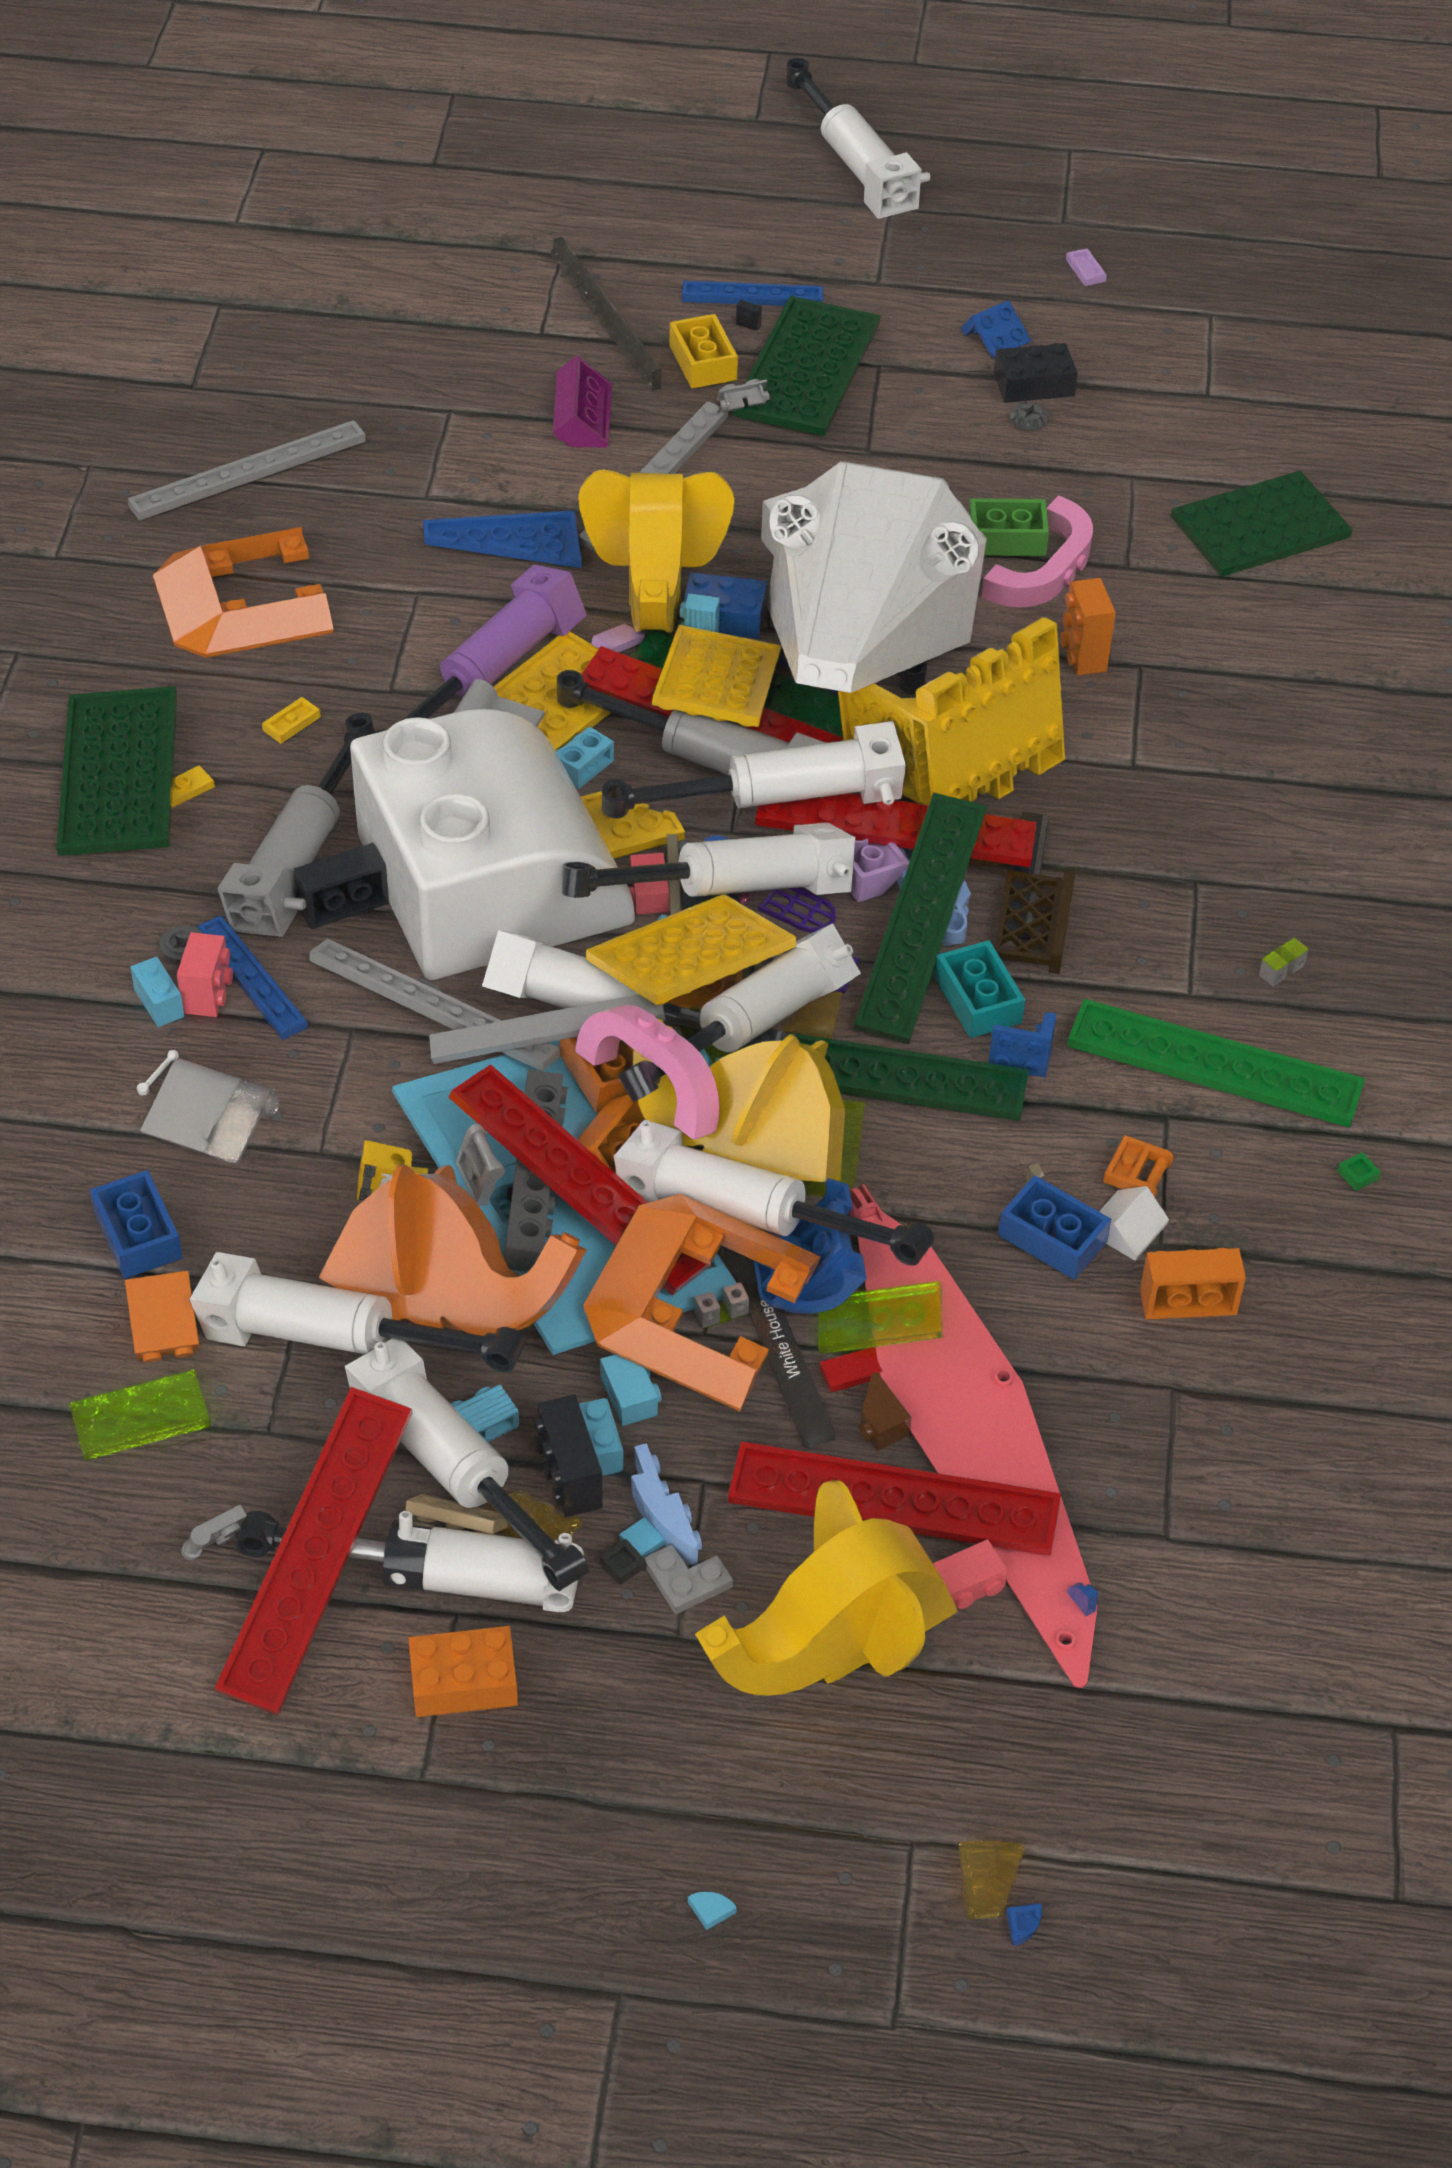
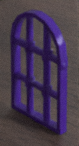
[759,887,836,933]

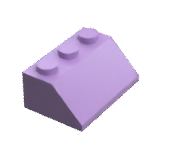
[850,839,909,902]

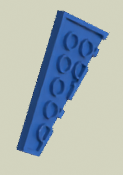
[423,511,582,568]

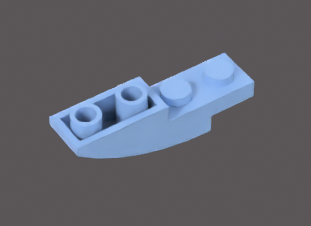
[631,1443,702,1565]

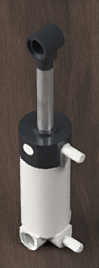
[236,1511,584,1612]

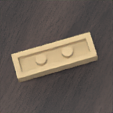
[405,1494,508,1535]

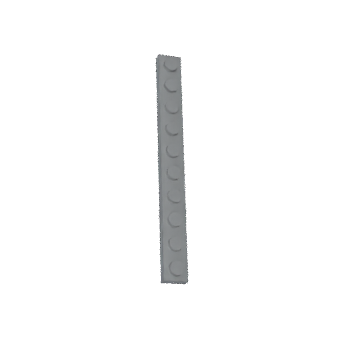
[578,401,728,552]
[127,420,366,521]
[310,938,560,1071]

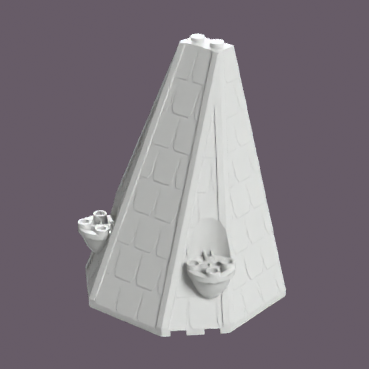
[767,461,987,693]

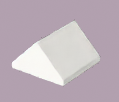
[1099,1186,1169,1261]

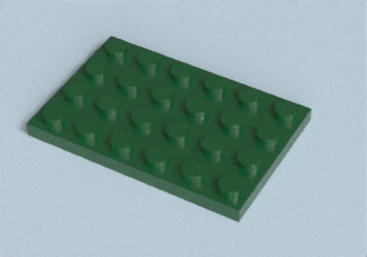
[1171,470,1353,577]

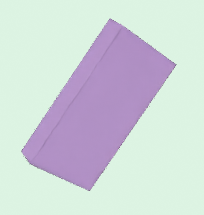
[1066,248,1107,286]
[591,623,645,652]

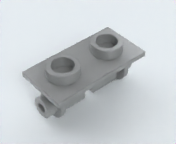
[717,379,770,412]

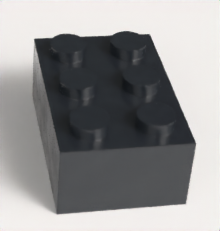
[994,343,1078,403]
[294,843,389,930]
[534,1394,603,1518]

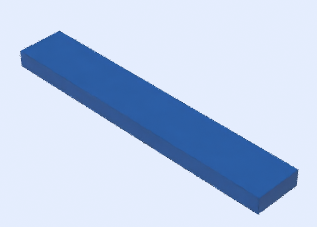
[682,281,823,306]
[197,915,308,1040]

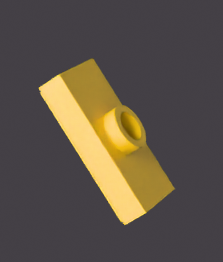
[172,765,215,808]

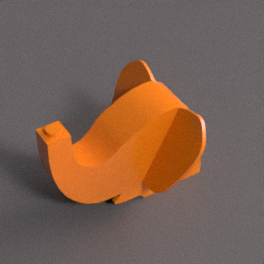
[319,1165,587,1336]

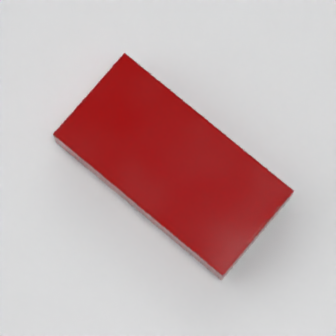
[819,1346,883,1393]

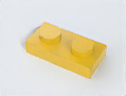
[262,697,321,744]

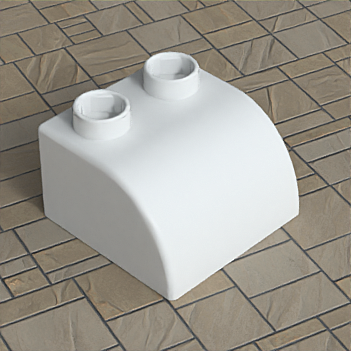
[350,709,635,981]

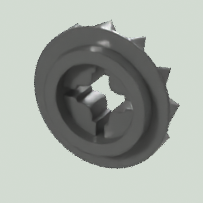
[1010,401,1049,430]
[160,926,203,964]

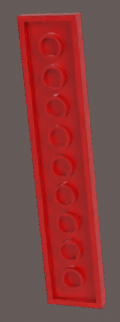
[582,646,843,743]
[755,793,1036,867]
[448,1064,713,1296]
[215,1386,413,1716]
[728,1441,1061,1556]

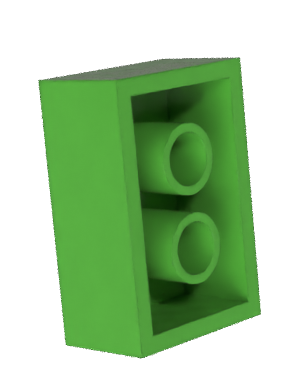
[968,498,1049,556]

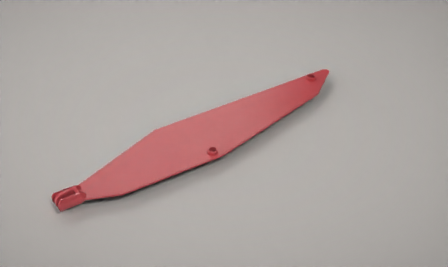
[848,1184,1098,1688]

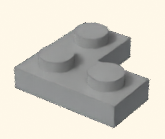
[644,1544,733,1615]

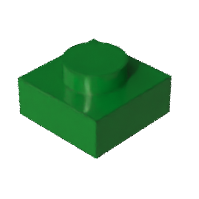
[1337,1152,1381,1191]

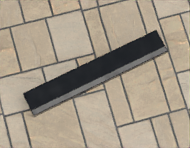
[1003,811,1049,940]

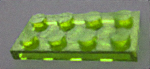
[69,1369,211,1461]

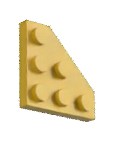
[581,791,685,859]

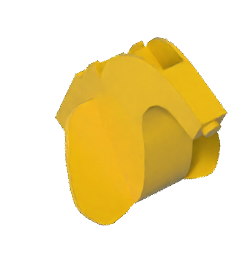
[578,469,734,633]
[633,1019,845,1182]
[695,1480,958,1696]

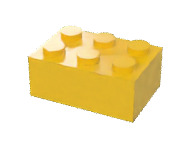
[669,314,738,389]

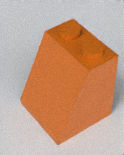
[125,1270,200,1363]

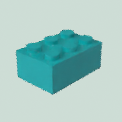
[935,940,1026,1038]

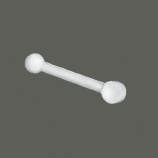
[137,1050,179,1095]

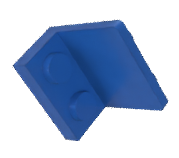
[961,300,1031,359]
[989,1012,1057,1078]

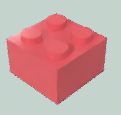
[177,932,233,1017]

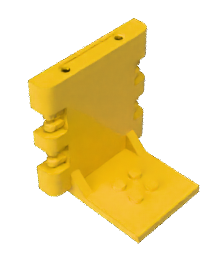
[838,617,1065,806]

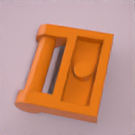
[1103,1135,1174,1197]

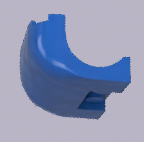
[753,1178,867,1315]

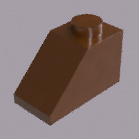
[859,1372,912,1451]

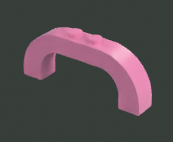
[981,495,1093,607]
[575,1005,719,1140]

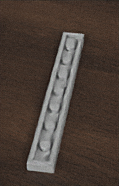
[429,994,665,1064]

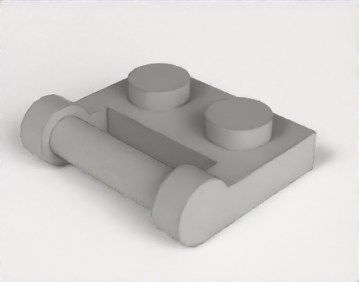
[455,1124,505,1206]
[181,1505,246,1560]

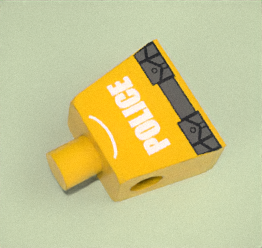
[357,1140,428,1200]

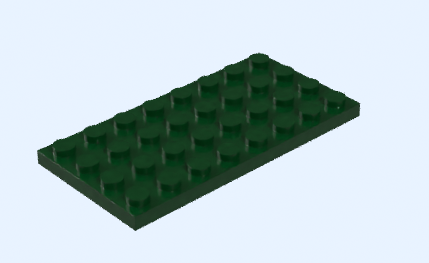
[732,296,881,436]
[56,686,178,856]

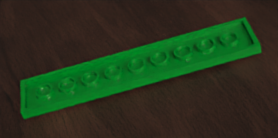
[1067,998,1365,1128]

